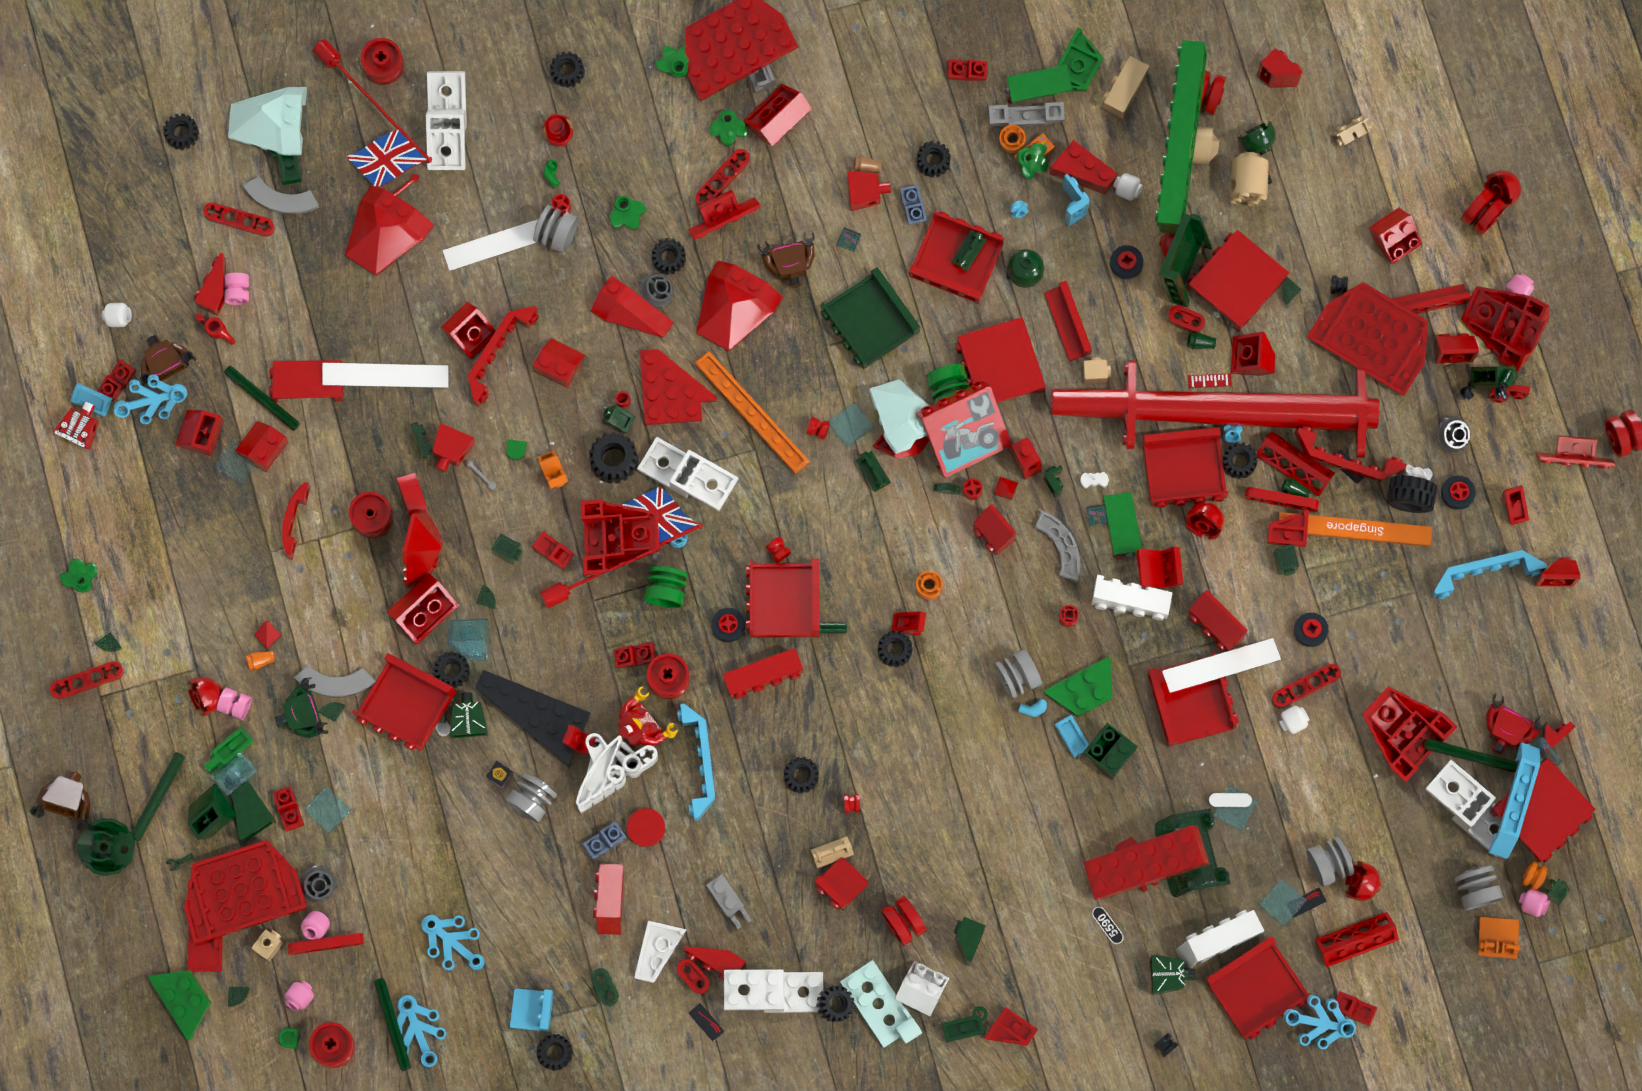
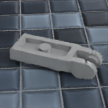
[706,874,751,929]

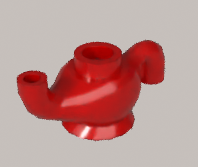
[196,314,236,345]

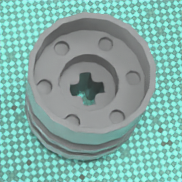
[533,205,579,253]
[994,649,1042,700]
[505,773,557,823]
[1306,836,1354,887]
[1454,866,1504,911]

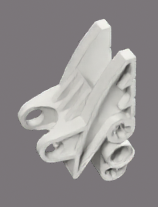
[576,733,658,814]

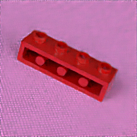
[723,648,803,700]

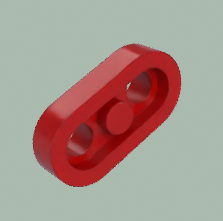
[1168,305,1205,333]
[677,959,710,994]

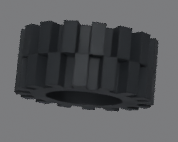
[550,51,585,88]
[163,113,199,150]
[917,141,951,178]
[651,238,686,275]
[1223,442,1258,479]
[878,630,913,667]
[434,651,470,688]
[784,757,819,794]
[816,986,855,1022]
[536,1034,573,1071]

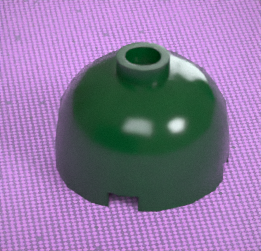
[1237,121,1276,156]
[1007,249,1045,288]

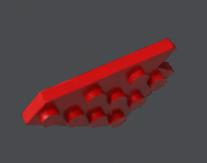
[640,349,717,426]

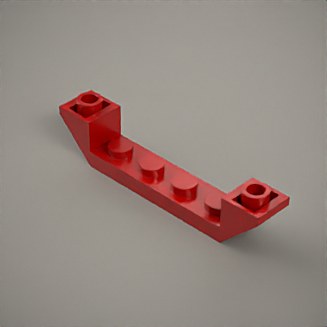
[468,306,539,407]
[1294,426,1407,481]

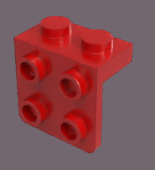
[1136,546,1183,589]
[814,857,868,911]

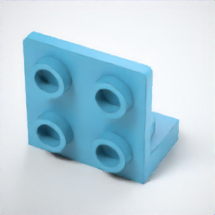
[1062,174,1090,226]
[510,989,554,1032]

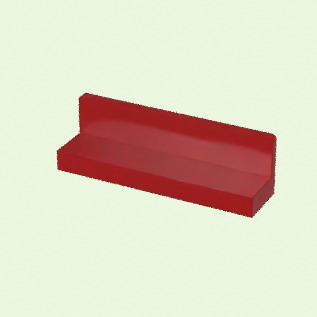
[1045,280,1092,361]

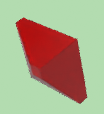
[994,476,1018,501]
[254,620,282,649]

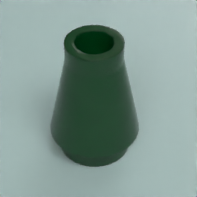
[1187,331,1216,350]
[1280,477,1311,498]

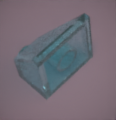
[448,619,489,661]

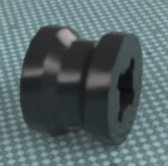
[1330,275,1348,295]
[1154,1033,1179,1057]

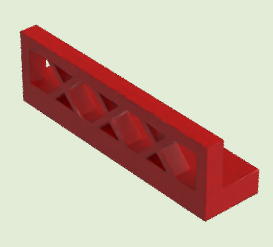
[1392,284,1471,314]
[1256,431,1335,497]
[1315,912,1399,967]

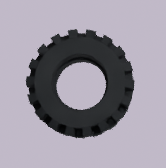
[589,432,638,483]
[1386,475,1438,513]

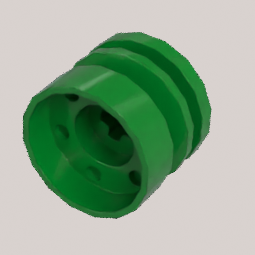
[926,364,970,404]
[643,566,688,608]

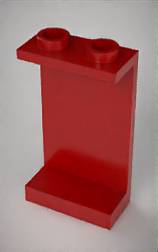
[269,360,343,403]

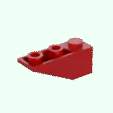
[194,252,226,316]
[684,946,746,981]

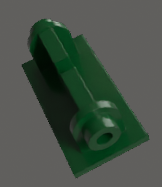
[951,230,987,271]
[855,451,891,492]

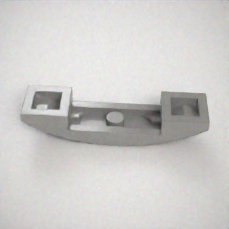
[989,102,1065,127]

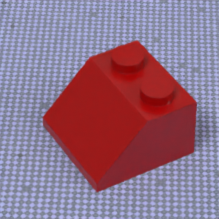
[440,301,496,359]
[1434,333,1479,364]
[533,338,585,388]
[235,421,288,472]
[972,504,1016,555]

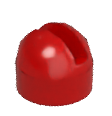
[615,391,631,408]

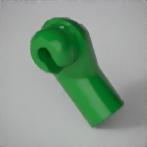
[543,160,560,189]

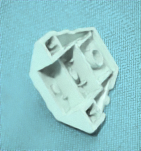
[228,87,307,155]
[869,379,931,454]

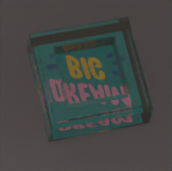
[837,227,861,252]
[1086,504,1108,527]

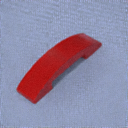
[282,482,311,560]

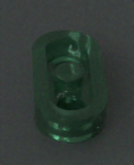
[410,422,433,459]
[591,968,619,1007]

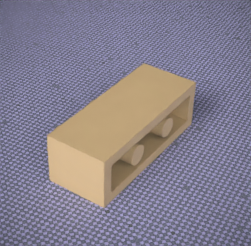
[1102,56,1150,119]

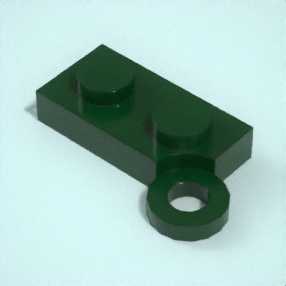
[269,150,302,186]
[942,1006,988,1043]

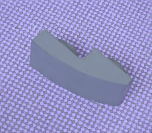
[899,185,927,225]
[582,821,626,861]

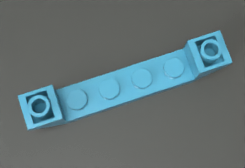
[1432,550,1547,599]
[677,704,716,821]
[1488,743,1540,859]

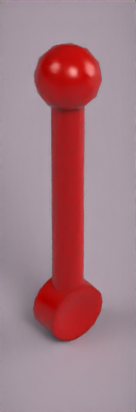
[393,174,419,196]

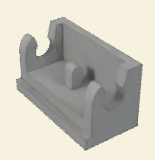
[749,64,775,93]

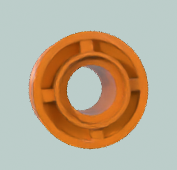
[999,125,1026,154]
[916,571,943,600]
[1521,860,1548,891]

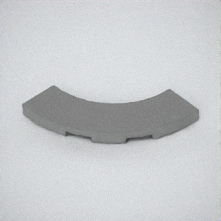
[243,176,320,214]
[1035,510,1080,583]
[294,665,375,697]

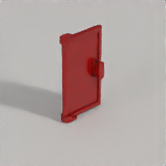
[186,926,223,973]

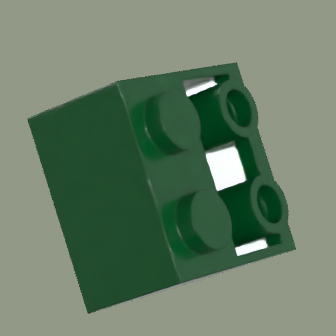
[1083,722,1138,780]
[188,784,236,840]

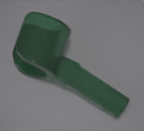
[166,853,194,871]

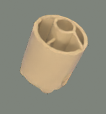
[1193,126,1219,165]
[1229,152,1269,207]

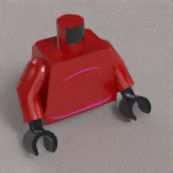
[1486,693,1547,754]

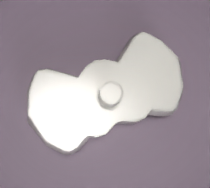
[1403,464,1433,481]
[1080,472,1109,489]

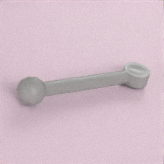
[466,460,496,490]

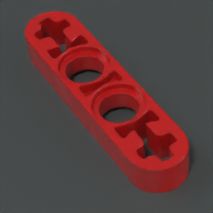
[695,149,750,206]
[203,203,275,237]
[1244,487,1320,512]
[50,661,124,700]
[1272,664,1341,709]
[287,933,364,955]

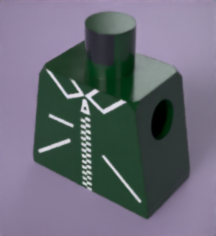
[450,692,489,738]
[1150,956,1196,995]

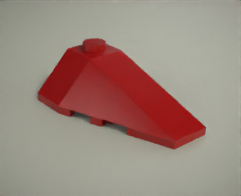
[590,275,674,338]

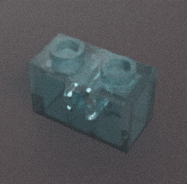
[211,753,258,796]

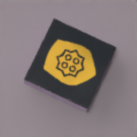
[486,761,513,788]

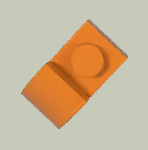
[537,450,568,489]

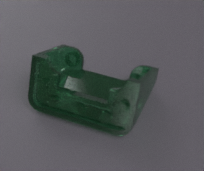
[1154,808,1231,897]

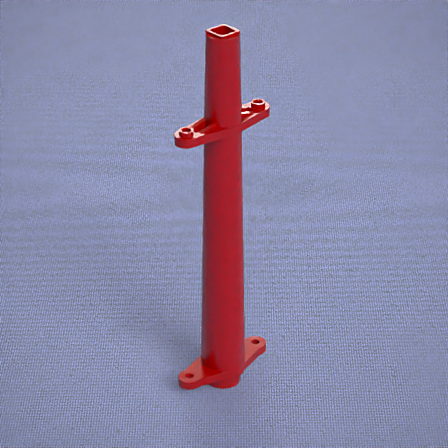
[1050,360,1379,458]

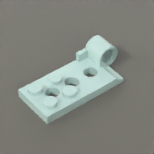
[840,960,922,1048]

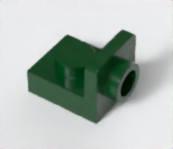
[602,405,635,434]
[1043,465,1063,498]

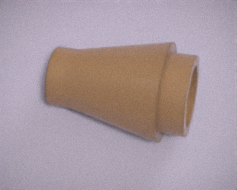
[853,155,881,173]

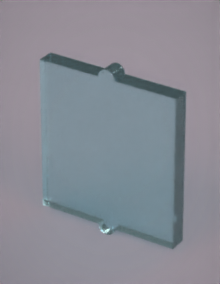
[829,403,873,447]
[214,441,255,485]
[1529,736,1562,766]
[1214,786,1258,831]
[304,787,351,833]
[1260,879,1307,926]

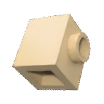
[1083,357,1111,384]
[251,929,283,962]

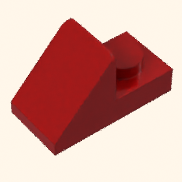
[1501,485,1529,526]
[891,611,926,636]
[1542,721,1576,756]
[562,725,597,755]

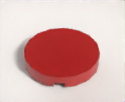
[627,808,665,847]

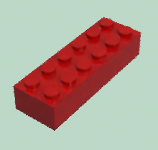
[1083,825,1210,900]

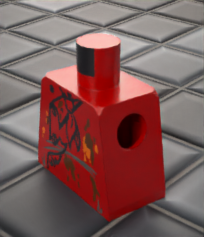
[1008,437,1042,480]

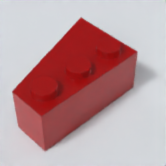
[1049,140,1118,195]

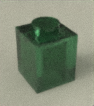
[491,534,523,565]
[1273,544,1299,576]

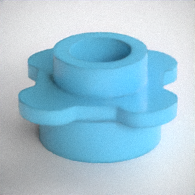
[1010,201,1029,218]
[1223,425,1243,443]

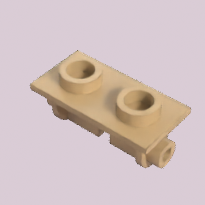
[1331,116,1372,146]
[811,837,854,868]

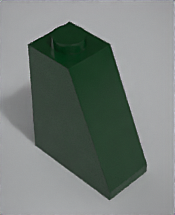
[232,781,276,843]

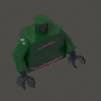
[1460,366,1518,400]
[274,677,329,738]

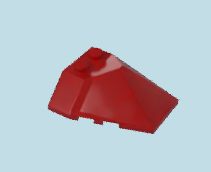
[345,185,434,276]
[696,261,783,351]
[1461,286,1550,372]
[580,499,660,576]
[402,510,444,588]
[1361,686,1458,782]

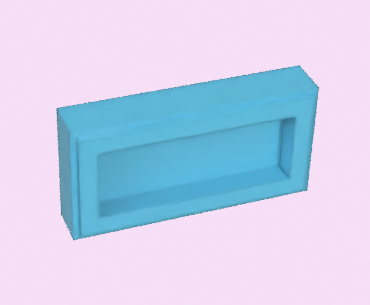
[70,383,112,416]
[1055,715,1089,758]

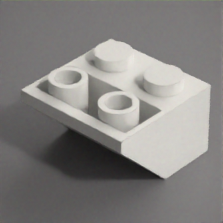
[895,961,949,1016]

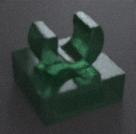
[1544,879,1570,905]

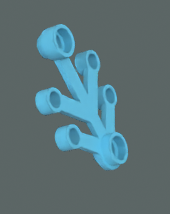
[114,375,187,424]
[422,915,485,971]
[397,995,447,1068]
[1283,995,1356,1050]

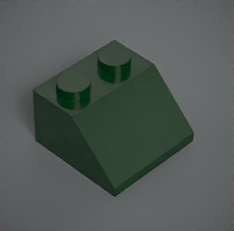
[954,917,986,967]

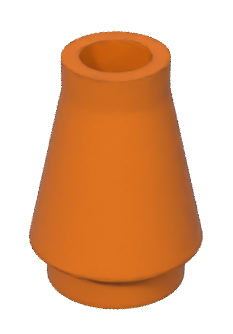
[245,650,275,671]

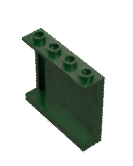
[1159,213,1212,308]
[820,267,920,369]

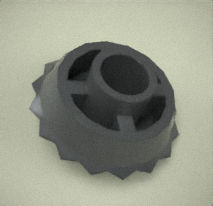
[640,272,674,308]
[1436,416,1471,453]
[300,865,337,903]

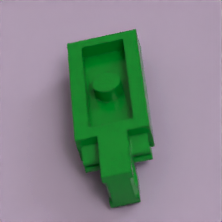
[204,727,254,774]

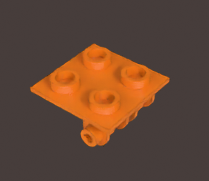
[1478,917,1520,959]

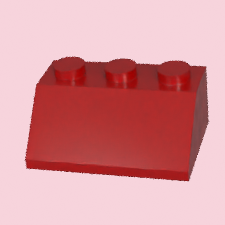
[743,84,812,146]
[387,573,459,645]
[1187,590,1248,652]

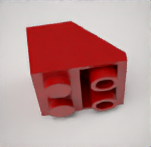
[1256,48,1303,88]
[1369,207,1422,264]
[175,410,224,457]

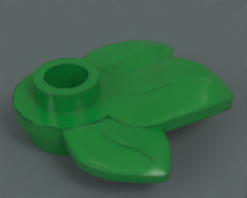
[656,44,689,78]
[710,109,747,147]
[1016,143,1048,179]
[610,196,647,230]
[60,558,98,593]

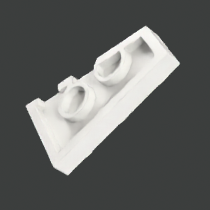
[634,921,687,983]

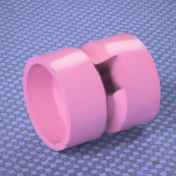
[224,273,249,305]
[217,687,252,720]

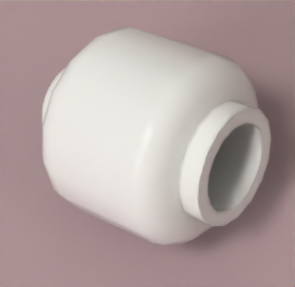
[1113,173,1143,201]
[102,303,132,327]
[1279,705,1310,734]

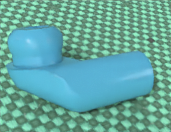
[1018,699,1047,717]

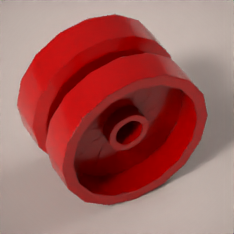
[361,38,404,85]
[1200,70,1226,116]
[1460,188,1508,236]
[1604,409,1642,458]
[349,491,393,538]
[647,653,690,700]
[881,895,927,946]
[309,1022,355,1068]

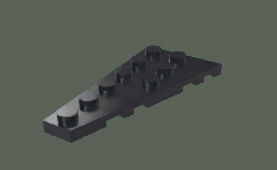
[476,670,591,767]

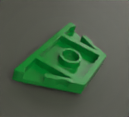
[1057,27,1103,92]
[1044,657,1112,717]
[148,970,211,1041]

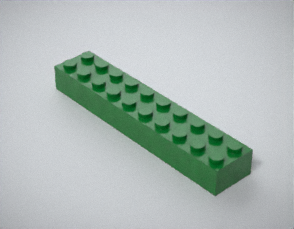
[1155,40,1208,234]

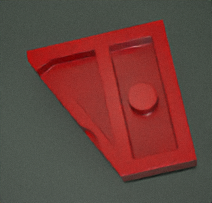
[1267,510,1309,548]
[985,1007,1038,1046]

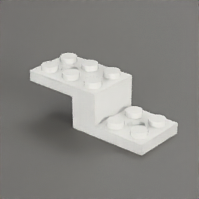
[426,71,467,170]
[637,437,739,511]
[1425,760,1501,857]
[724,970,823,1013]

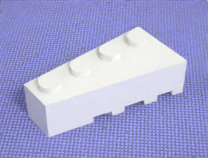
[1091,575,1172,620]
[1176,910,1264,969]

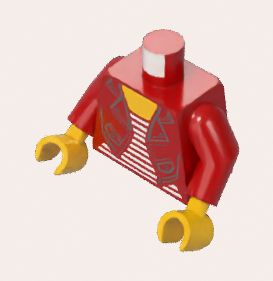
[617,686,678,747]

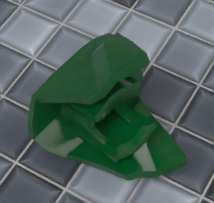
[77,818,135,876]

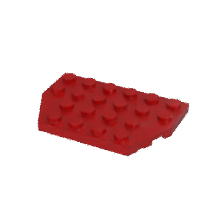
[685,0,799,101]
[1307,282,1429,396]
[184,840,308,945]

